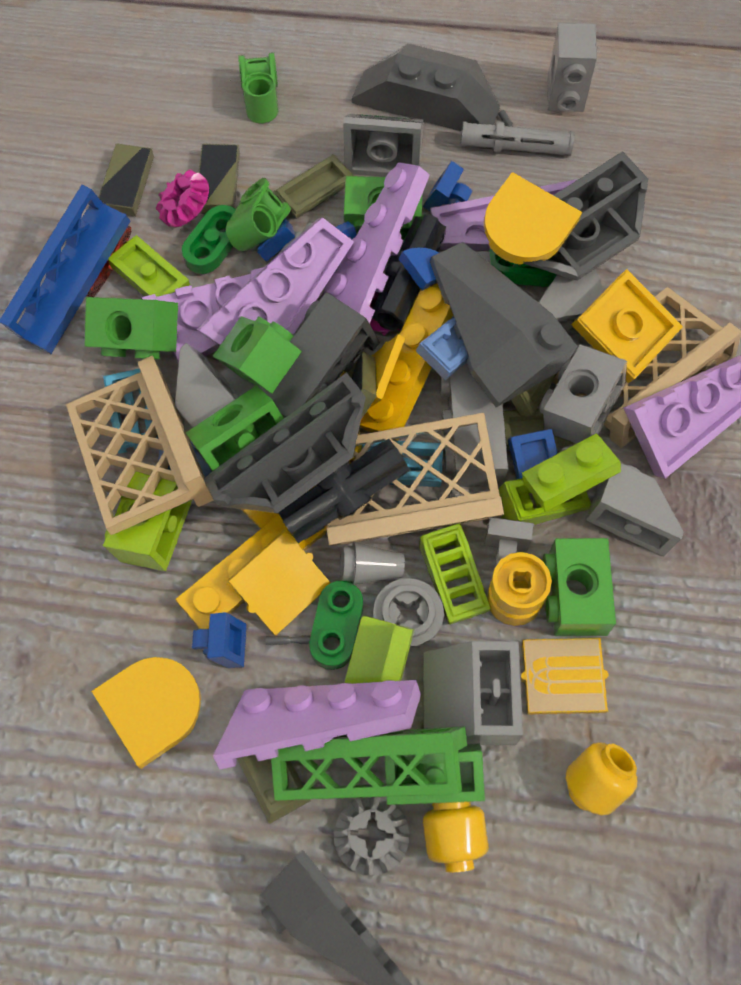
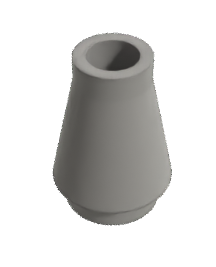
[340,542,405,585]

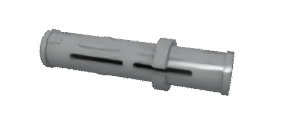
[460,121,574,156]

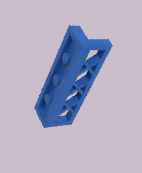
[0,185,131,354]

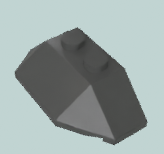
[352,43,500,138]
[523,151,649,281]
[204,373,366,513]

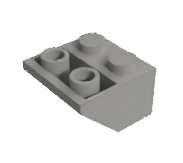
[423,641,523,745]

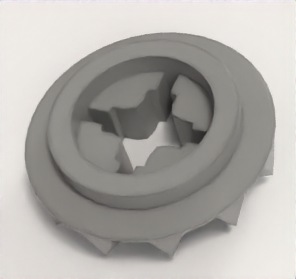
[373,578,444,648]
[334,797,410,876]

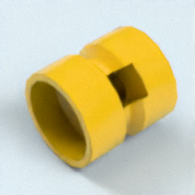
[487,552,552,626]

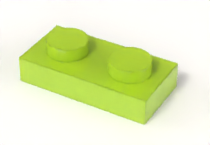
[108,235,190,297]
[522,433,621,512]

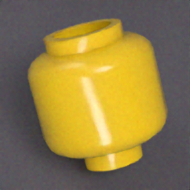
[565,742,637,816]
[423,802,489,873]

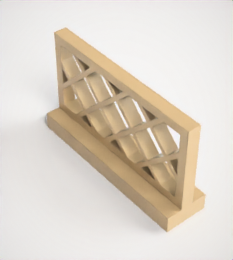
[553,287,741,448]
[66,355,213,535]
[326,413,504,546]

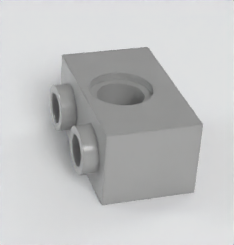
[547,23,597,112]
[540,344,627,444]

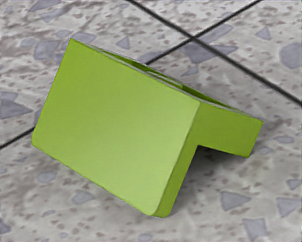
[344,616,415,684]

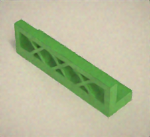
[271,726,467,801]

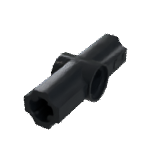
[372,214,446,331]
[279,439,410,543]

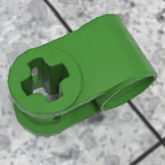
[238,52,278,123]
[226,178,291,252]

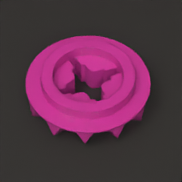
[156,169,209,227]

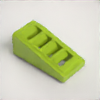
[498,479,591,525]
[419,524,491,625]

